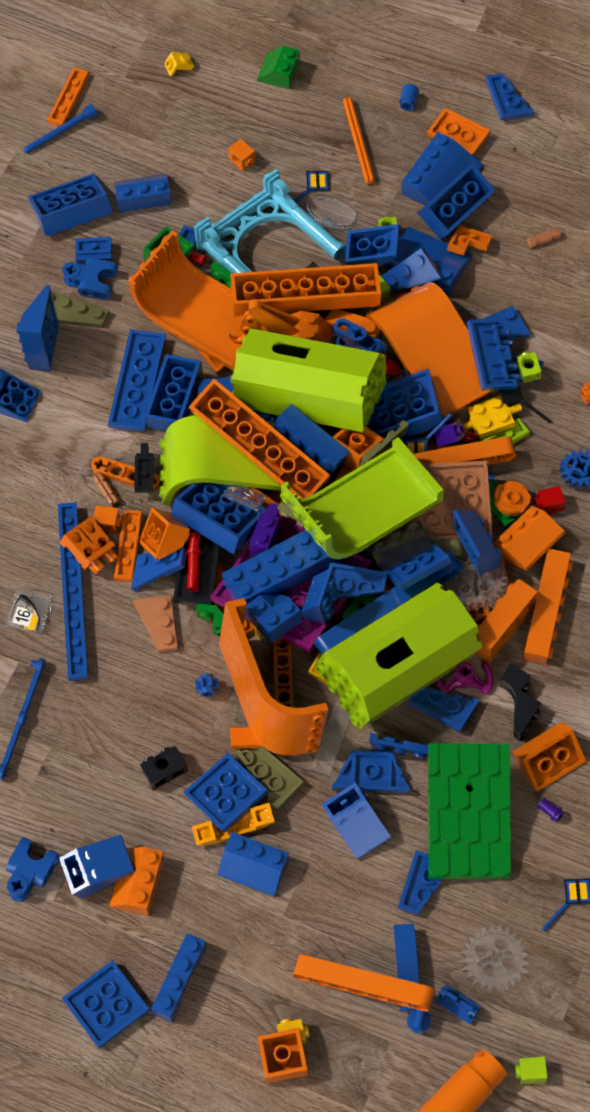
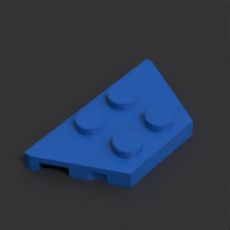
[332,750,410,793]

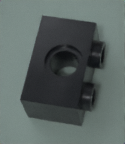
[140,746,188,790]

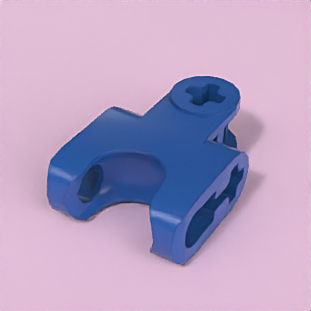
[62,258,119,300]
[333,318,387,353]
[6,837,59,902]

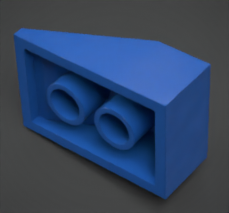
[345,224,400,266]

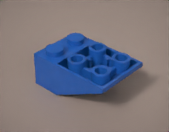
[0,368,41,422]
[301,569,339,625]
[321,782,391,859]
[59,835,135,899]

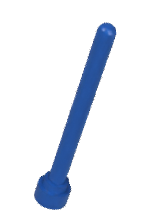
[23,104,98,153]

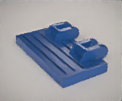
[466,319,521,391]

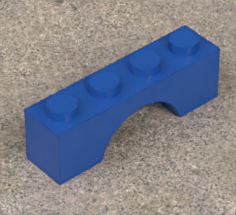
[151,933,207,1023]

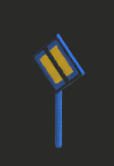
[294,171,329,203]
[404,413,452,454]
[541,878,590,931]

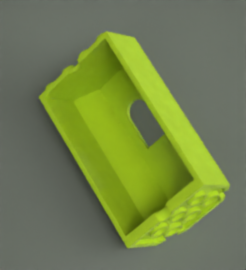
[231,328,387,433]
[315,583,483,730]

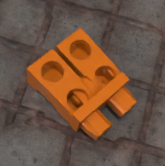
[59,516,118,574]

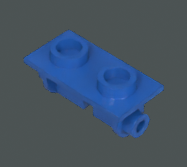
[435,984,481,1025]

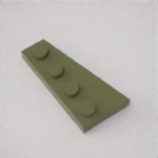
[51,291,110,328]
[233,747,304,812]

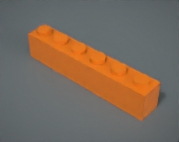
[523,549,573,665]

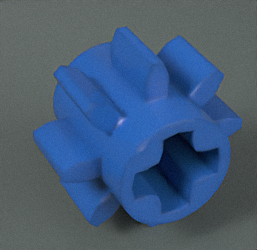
[195,673,219,697]

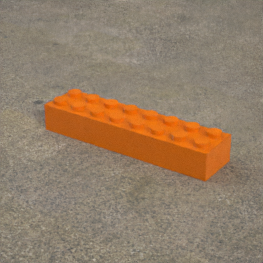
[231,263,381,316]
[189,379,331,499]

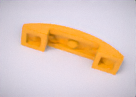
[192,803,275,846]

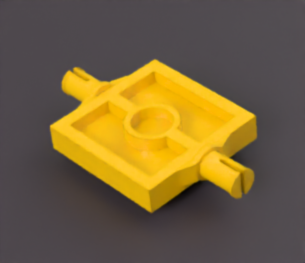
[462,396,522,439]

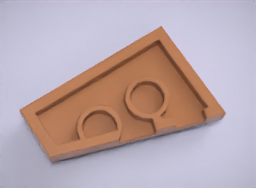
[132,595,178,653]

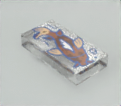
[223,485,266,511]

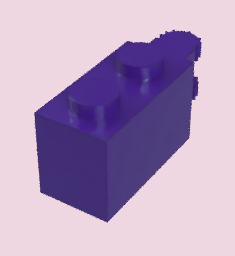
[249,504,281,557]

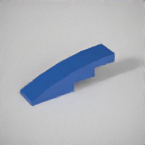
[394,924,419,1011]

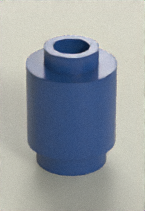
[399,84,419,111]

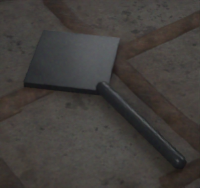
[499,381,551,423]

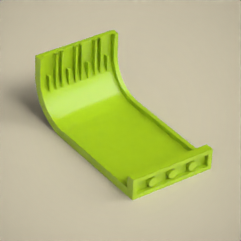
[159,415,281,506]
[280,437,444,559]

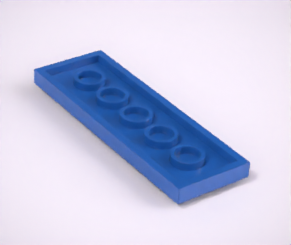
[108,329,166,432]

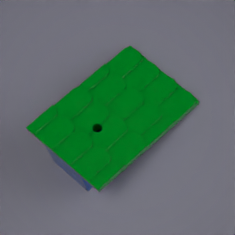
[428,743,511,879]

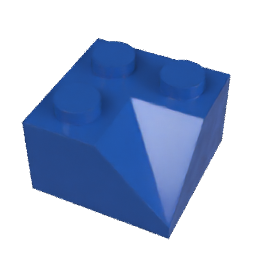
[246,594,302,644]

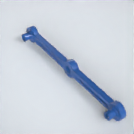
[0,658,46,780]

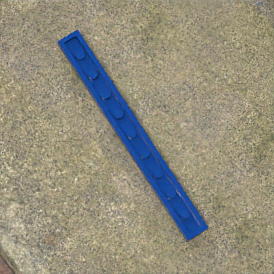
[58,502,88,681]

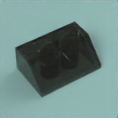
[366,521,432,572]

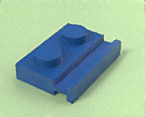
[75,237,112,264]

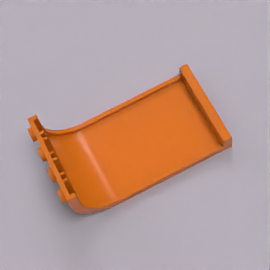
[128,230,269,371]
[365,282,497,418]
[219,598,329,756]

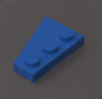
[131,547,187,592]
[397,850,443,915]

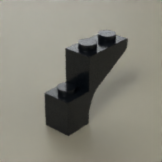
[499,663,542,741]

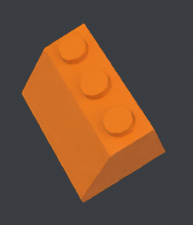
[493,506,565,571]
[139,507,190,560]
[512,722,586,792]
[109,847,165,916]

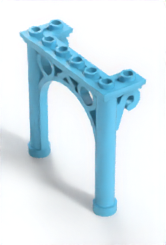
[194,169,346,273]

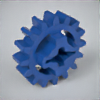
[559,449,590,490]

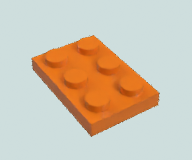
[427,108,490,156]

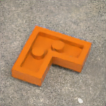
[447,225,493,256]

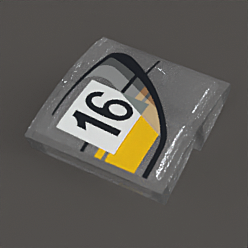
[5,589,53,634]

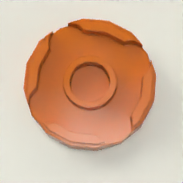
[493,481,531,516]

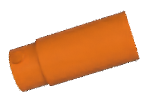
[417,1049,508,1112]

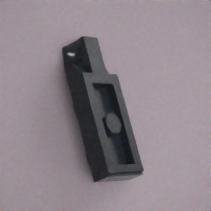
[134,443,154,493]

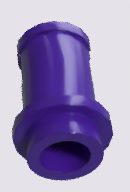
[537,797,564,822]

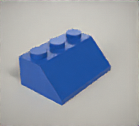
[114,174,171,213]
[453,510,502,575]
[217,832,289,897]

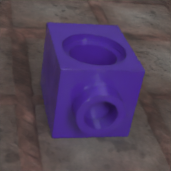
[433,419,465,447]

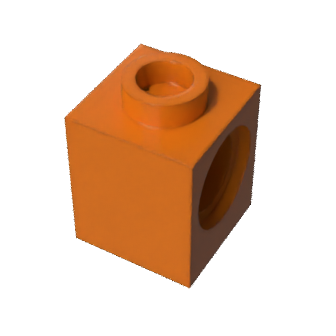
[228,138,256,171]
[93,505,122,533]

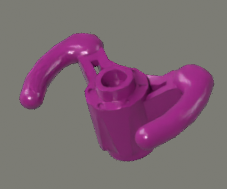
[435,662,494,694]

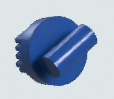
[407,1009,431,1034]

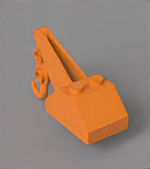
[227,300,333,344]

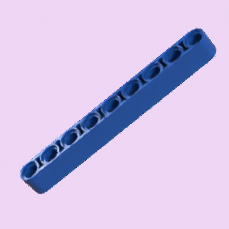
[314,552,463,654]

